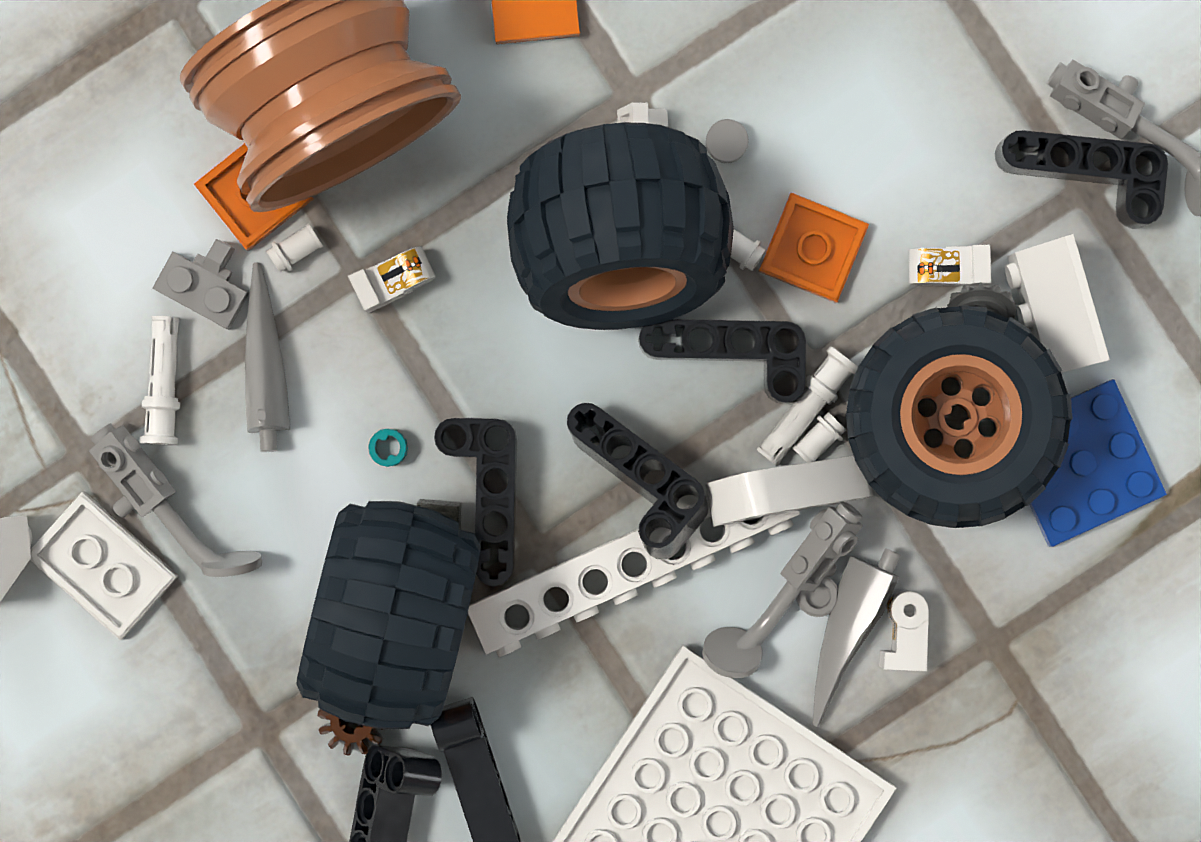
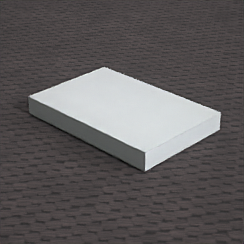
[30,492,179,640]

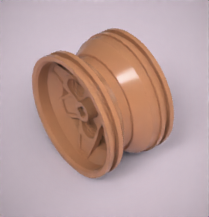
[180,0,461,212]

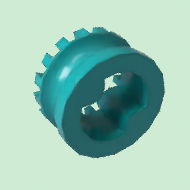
[368,429,408,467]

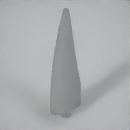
[245,263,290,452]
[813,548,901,727]

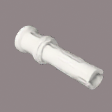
[140,316,180,445]
[756,346,858,466]

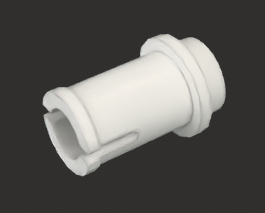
[266,223,323,272]
[730,230,766,271]
[792,412,846,463]

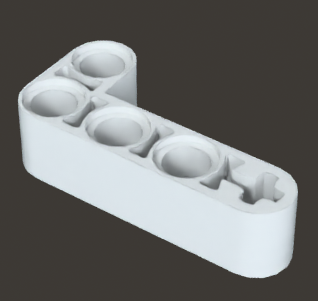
[705,456,874,526]

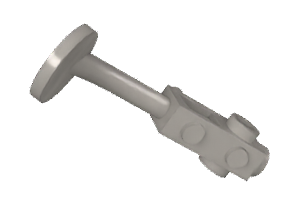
[1047,59,1201,216]
[89,423,262,577]
[702,501,863,678]

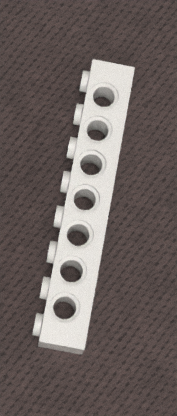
[468,498,800,657]

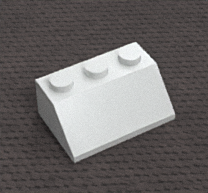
[1005,234,1110,373]

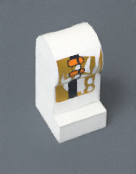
[908,245,991,286]
[348,246,436,313]
[879,591,929,671]

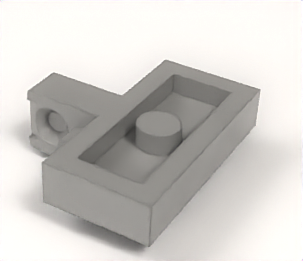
[152,239,249,330]

